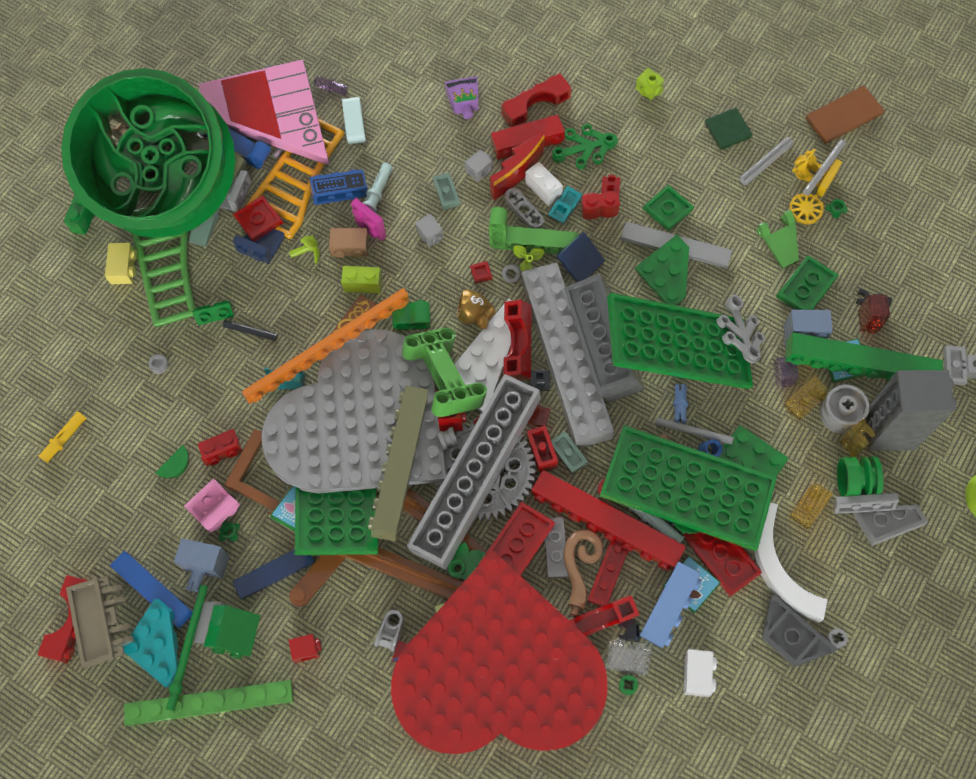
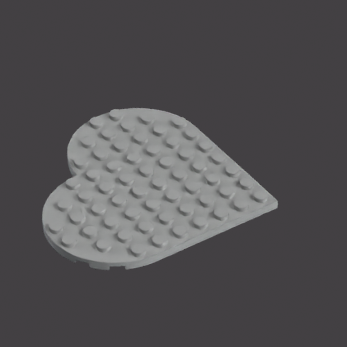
[262,329,446,493]

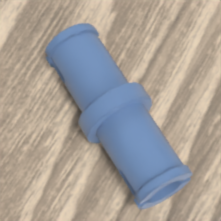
[673,384,688,424]

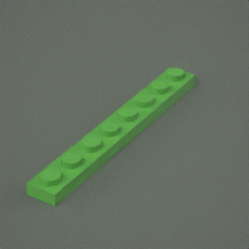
[124,680,294,726]

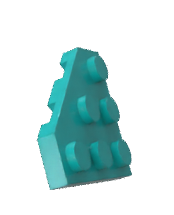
[123,599,179,688]

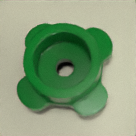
[825,199,848,218]
[218,522,240,542]

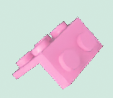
[184,478,240,533]

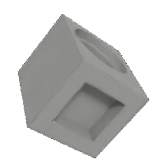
[465,149,493,183]
[415,214,443,247]

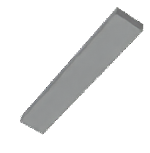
[621,222,732,269]

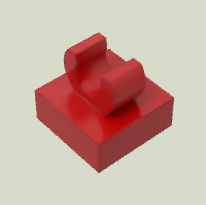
[601,175,620,194]

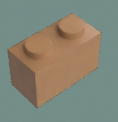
[329,228,369,258]

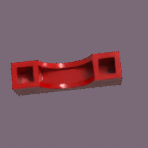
[501,73,571,127]
[503,300,532,380]
[37,575,89,664]
[569,595,640,636]

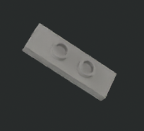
[545,517,568,579]

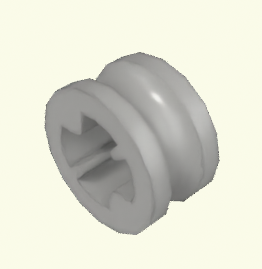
[826,629,848,649]

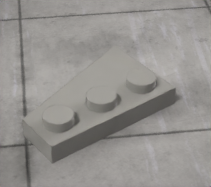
[853,505,928,546]

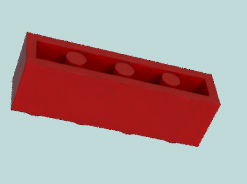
[491,115,565,160]

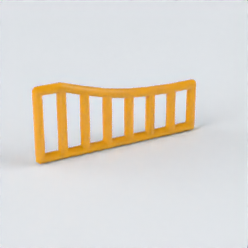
[245,119,345,239]

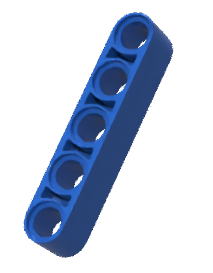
[110,550,193,629]

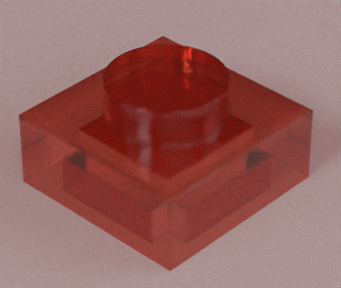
[527,405,551,427]

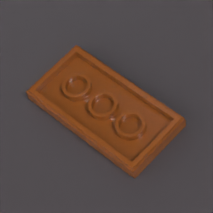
[805,85,885,144]

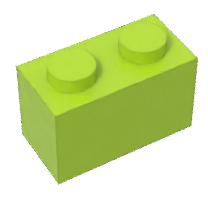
[341,266,382,294]

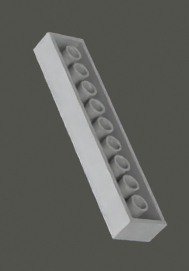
[521,262,614,448]
[407,374,541,570]

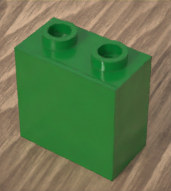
[203,605,261,660]

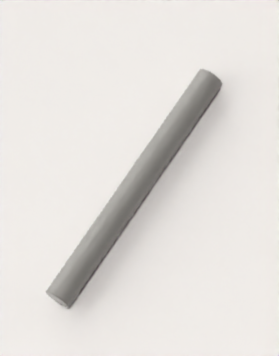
[803,140,846,196]
[656,417,734,445]

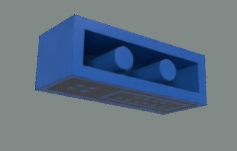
[310,169,367,205]

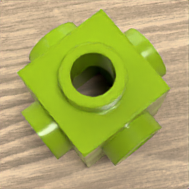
[635,68,664,100]

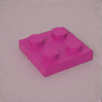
[351,198,386,241]

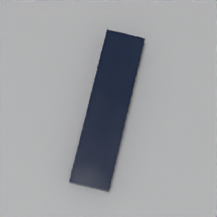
[232,549,315,600]

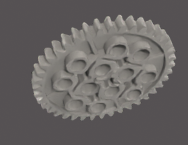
[434,422,536,522]

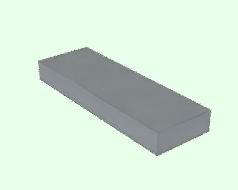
[833,493,899,514]

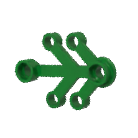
[551,124,618,169]

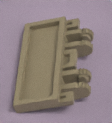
[66,576,134,668]

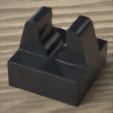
[530,370,550,391]
[618,619,640,643]

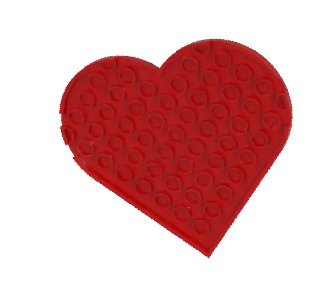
[391,550,608,754]

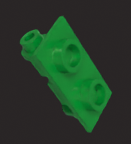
[192,300,234,326]

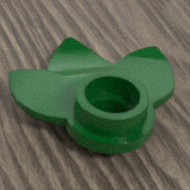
[448,543,485,580]

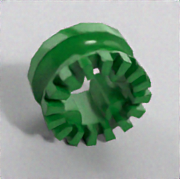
[619,675,638,695]

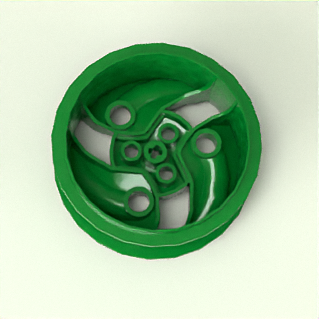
[61,68,236,239]

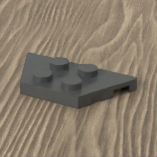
[761,594,837,667]

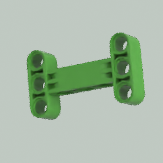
[402,328,487,417]

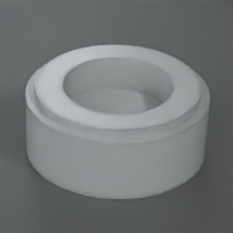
[148,354,169,374]

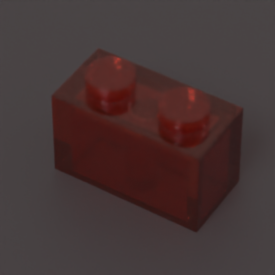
[858,295,890,334]

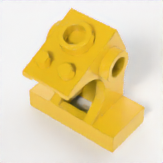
[792,149,842,198]

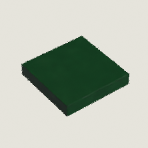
[704,107,753,150]

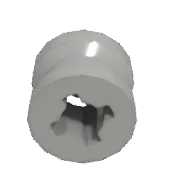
[437,427,458,450]

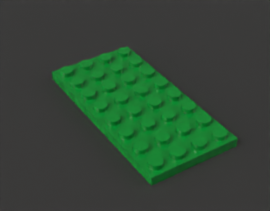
[607,293,753,389]
[600,425,777,551]

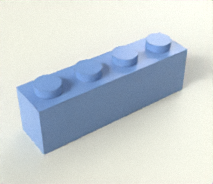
[640,562,702,648]

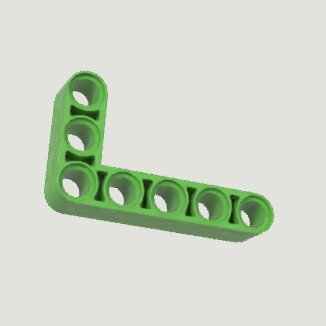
[489,207,579,254]

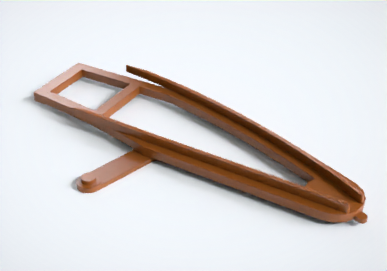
[225,429,487,607]

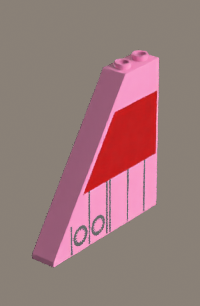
[199,60,329,164]

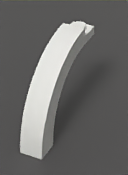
[754,502,828,623]

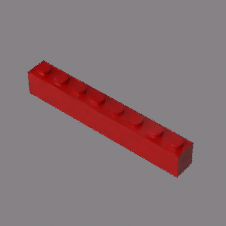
[531,470,686,571]

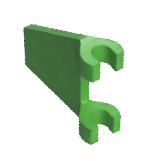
[756,210,799,269]

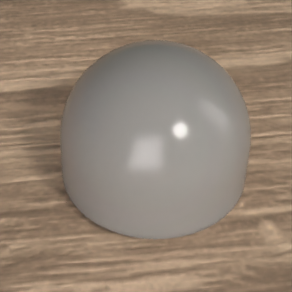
[502,264,521,283]

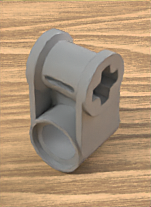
[374,610,405,653]

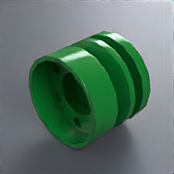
[837,456,883,497]

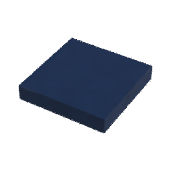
[556,232,605,283]

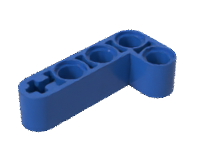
[199,128,271,169]

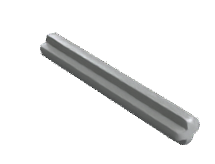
[739,137,794,185]

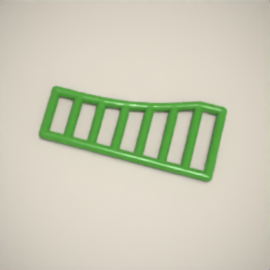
[131,205,196,327]

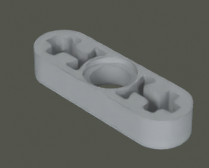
[505,188,544,229]

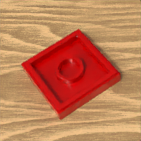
[233,195,283,242]

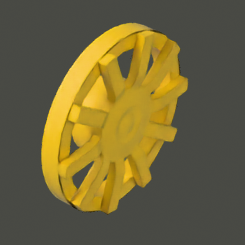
[789,193,824,225]

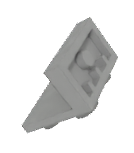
[220,170,252,212]

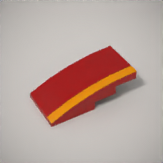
[490,132,544,201]

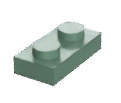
[432,172,460,210]
[551,431,588,475]

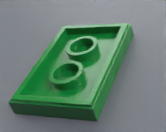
[776,255,839,310]

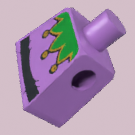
[445,76,479,119]

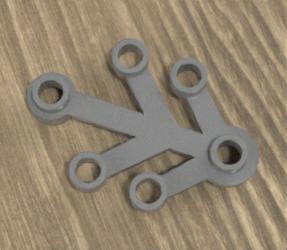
[716,295,765,363]

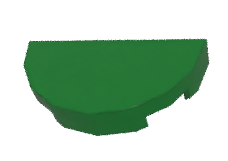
[155,445,189,479]

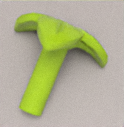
[289,234,320,264]
[513,245,545,272]

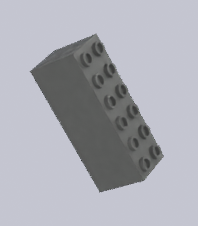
[564,274,645,403]
[864,370,956,451]

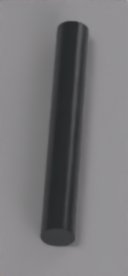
[223,320,278,341]

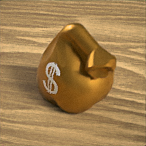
[457,290,496,329]

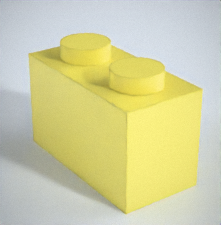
[105,243,137,284]

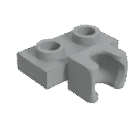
[943,346,976,385]

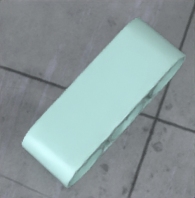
[342,97,366,144]

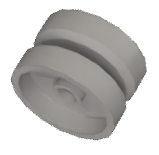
[819,385,870,434]

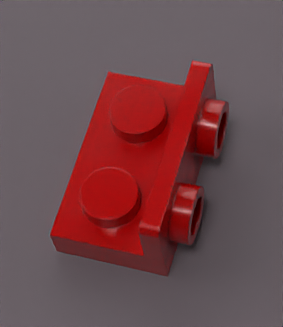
[197,429,243,466]

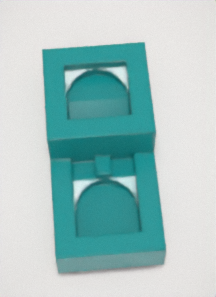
[548,186,583,224]

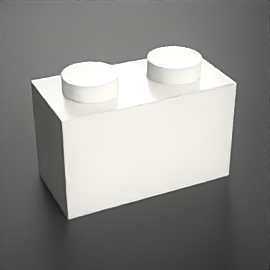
[525,162,563,207]
[683,649,717,697]

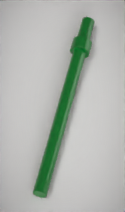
[166,585,208,711]

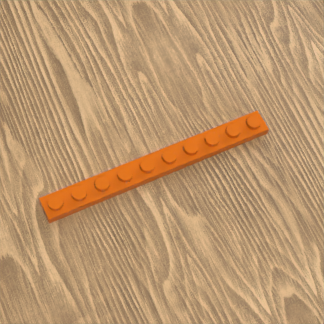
[241,288,409,404]

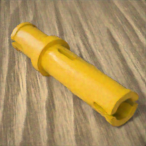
[38,411,87,463]

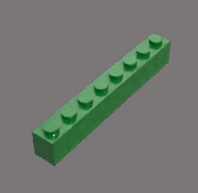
[785,333,943,382]

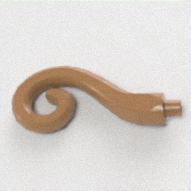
[564,529,603,617]

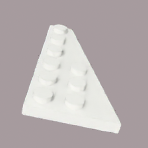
[454,298,512,413]

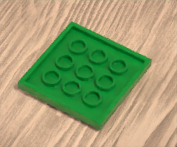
[295,487,378,555]

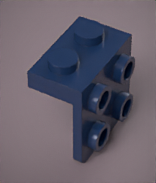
[233,229,285,264]

